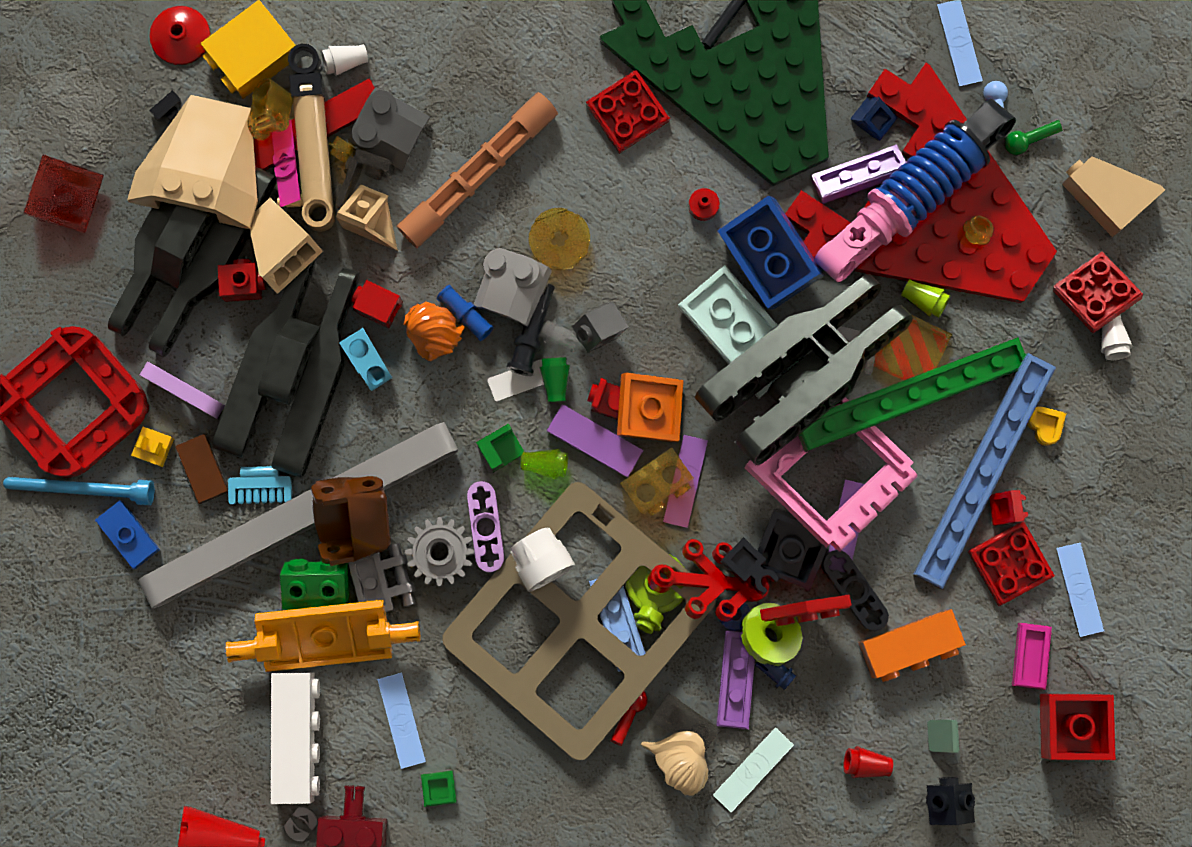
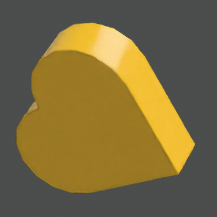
[1027,406,1066,446]

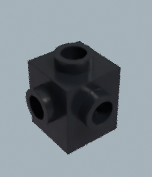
[926,777,975,825]

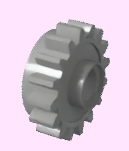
[405,517,475,587]

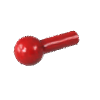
[610,691,648,746]

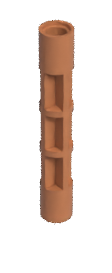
[396,92,558,248]

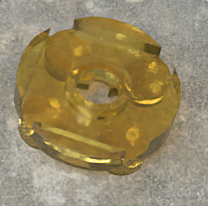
[529,208,590,270]

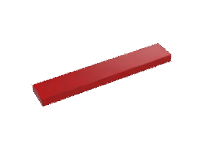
[254,78,375,171]

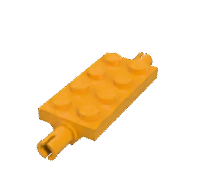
[226,600,421,672]

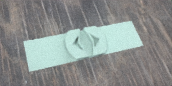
[713,727,794,812]

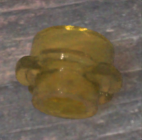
[329,136,357,163]
[963,216,993,245]

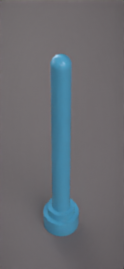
[3,477,155,506]

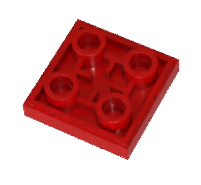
[586,70,670,154]
[1053,252,1143,333]
[967,521,1055,606]
[760,595,852,626]

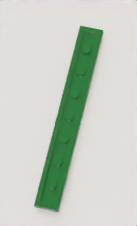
[798,337,1026,452]

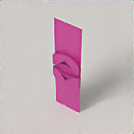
[271,120,300,207]

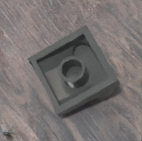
[347,87,430,171]

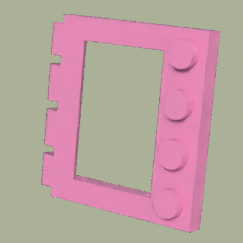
[745,397,917,551]

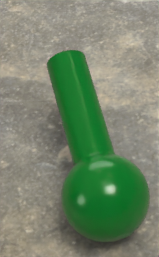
[1005,120,1063,155]

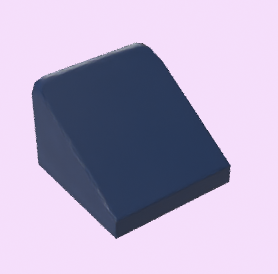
[851,97,898,141]

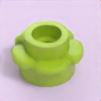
[634,606,664,634]

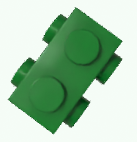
[280,559,350,610]

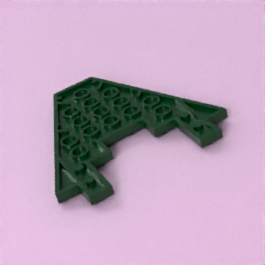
[599,0,829,186]

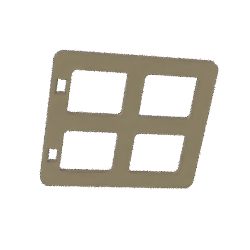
[442,482,716,760]

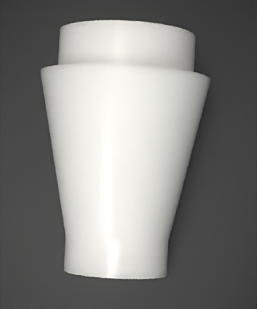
[321,44,368,76]
[1101,315,1133,360]

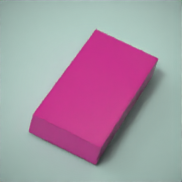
[1012,623,1052,690]

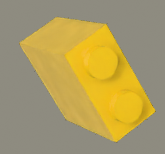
[201,0,296,99]

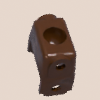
[311,476,391,566]

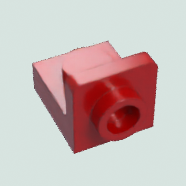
[587,378,620,420]

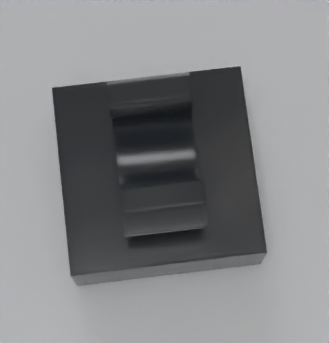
[149,90,181,122]

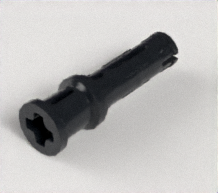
[506,283,555,376]

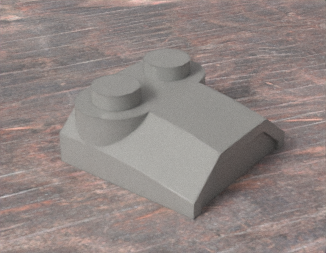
[474,248,552,327]

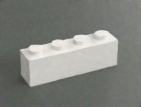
[271,673,320,804]

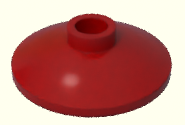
[150,6,211,65]

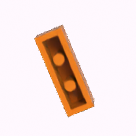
[858,609,966,682]

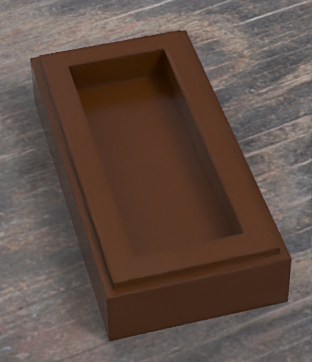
[175,434,228,504]

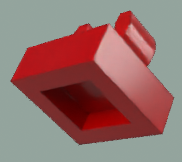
[989,490,1028,526]

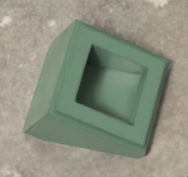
[927,719,959,753]

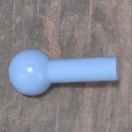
[983,81,1008,108]

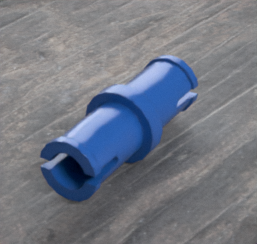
[436,285,494,341]

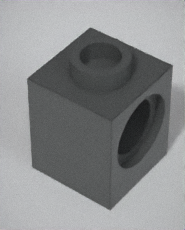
[572,301,629,353]

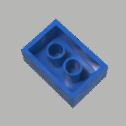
[717,196,825,310]

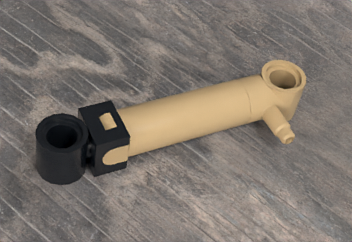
[277,43,336,232]

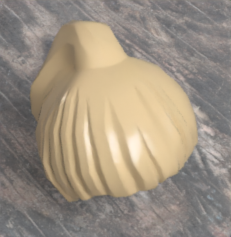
[641,731,708,796]

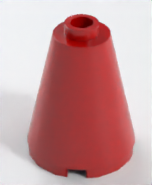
[178,806,265,847]

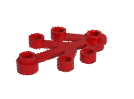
[648,539,769,622]

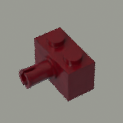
[316,785,387,847]

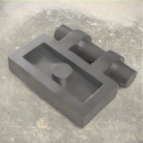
[348,543,416,612]

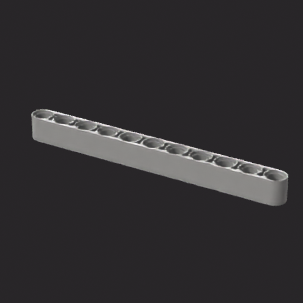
[138,422,459,609]

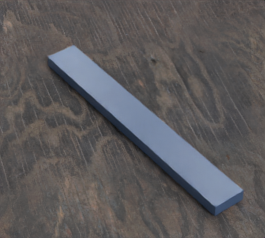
[913,353,1056,589]

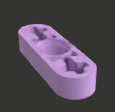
[139,361,225,419]
[467,481,505,573]

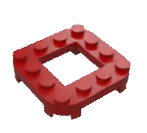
[0,326,149,479]

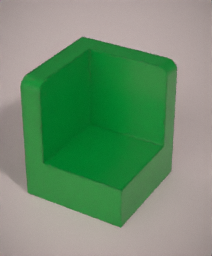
[476,424,525,473]

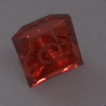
[24,155,104,233]

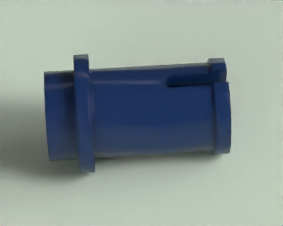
[755,662,796,690]

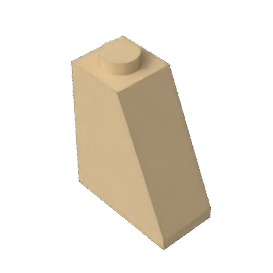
[1062,156,1165,237]
[250,198,323,294]

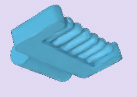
[228,466,292,505]

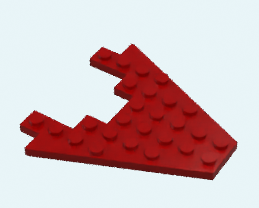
[785,63,1057,303]

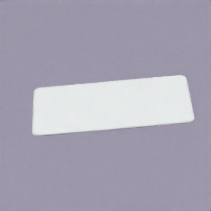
[488,359,544,401]

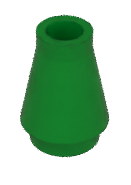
[539,357,570,402]

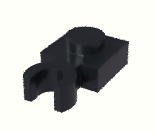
[720,537,779,595]

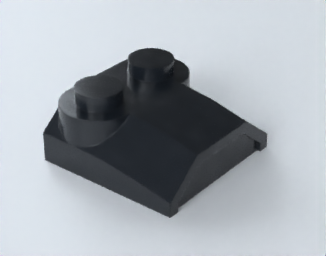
[757,508,828,592]

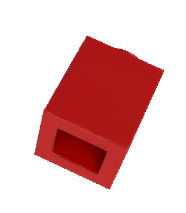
[351,280,403,329]

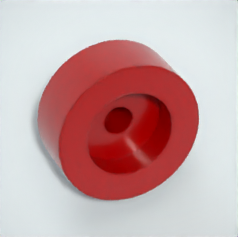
[688,188,720,221]

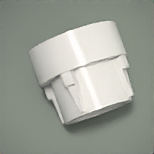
[511,527,575,592]

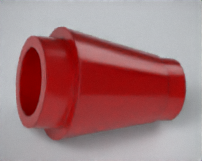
[843,746,893,778]

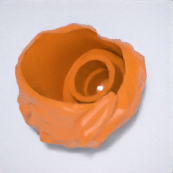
[403,302,465,362]

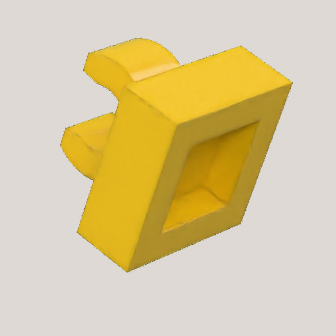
[131,427,174,467]

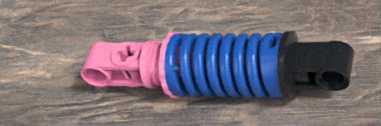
[814,99,1016,282]

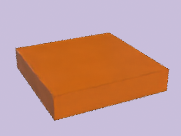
[617,373,683,443]

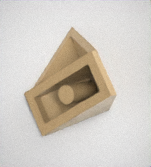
[336,185,398,251]

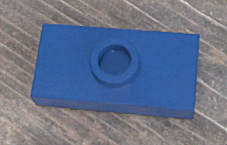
[95,500,160,569]

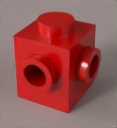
[218,259,266,302]

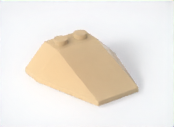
[127,95,258,229]

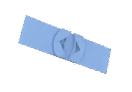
[937,0,983,86]
[1056,543,1104,637]
[377,672,426,769]

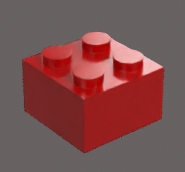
[1040,694,1116,760]

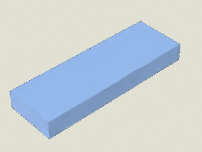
[589,579,646,672]

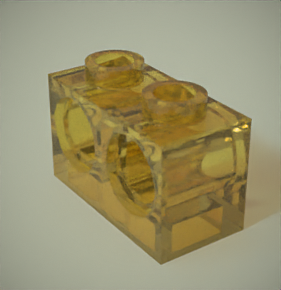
[620,447,694,516]

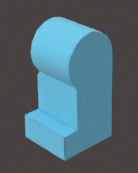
[339,328,392,391]

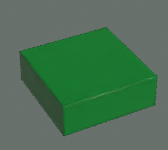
[421,770,457,807]

